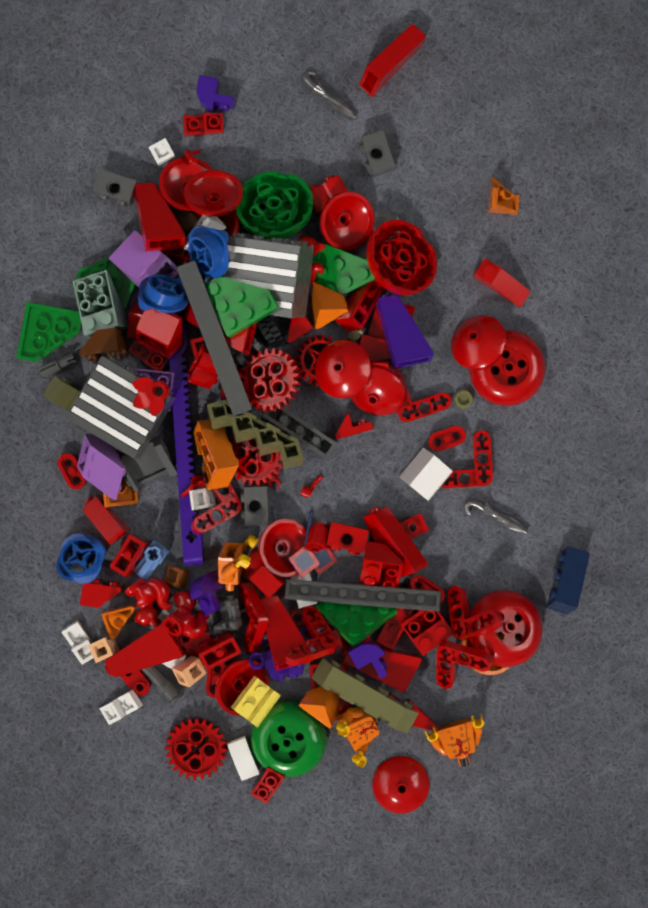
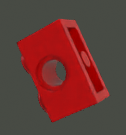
[326,521,369,555]
[110,534,150,577]
[196,631,241,671]

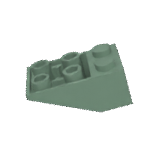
[73,270,128,338]

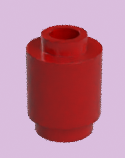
[307,522,329,552]

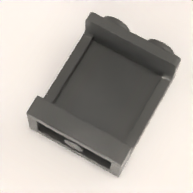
[118,435,177,492]

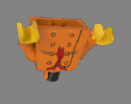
[218,535,259,591]
[336,707,382,768]
[424,714,484,767]

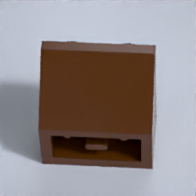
[79,327,128,364]

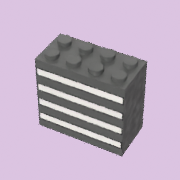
[223,233,314,318]
[65,355,176,459]

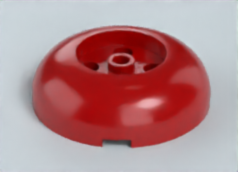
[366,220,437,295]
[469,330,546,406]
[469,590,543,668]

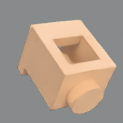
[88,637,120,663]
[172,656,207,687]

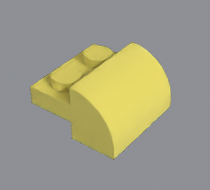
[231,676,281,727]

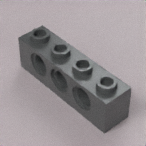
[263,407,337,460]

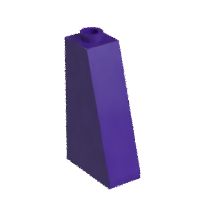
[376,294,434,369]

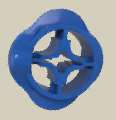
[188,226,229,278]
[138,274,189,313]
[56,533,106,584]

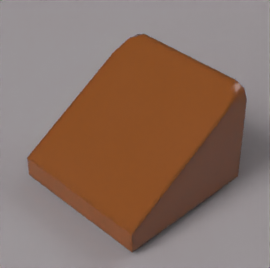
[164,564,190,589]

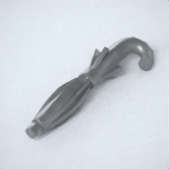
[302,70,357,120]
[463,499,528,534]

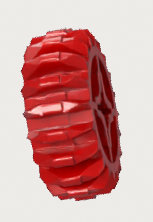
[295,334,341,386]

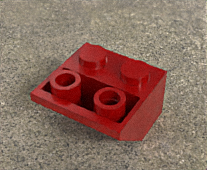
[136,309,182,359]
[359,541,403,588]
[400,610,453,656]

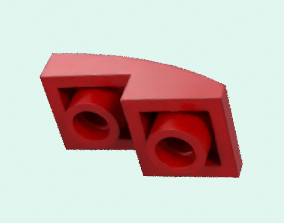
[182,113,224,136]
[128,340,169,371]
[250,767,285,804]

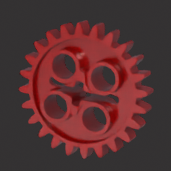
[240,348,302,412]
[230,436,283,486]
[165,716,228,781]

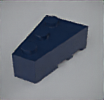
[546,546,590,614]

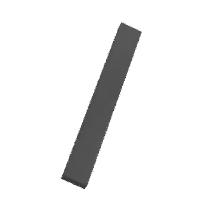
[176,261,252,416]
[285,579,441,612]

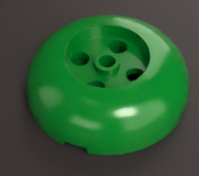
[236,171,313,240]
[251,700,327,778]

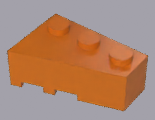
[193,419,239,490]

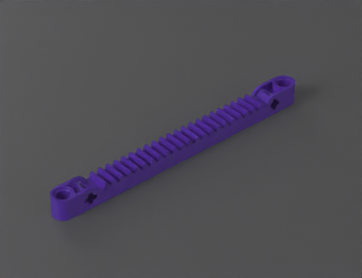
[169,318,204,566]

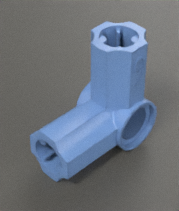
[134,540,170,580]

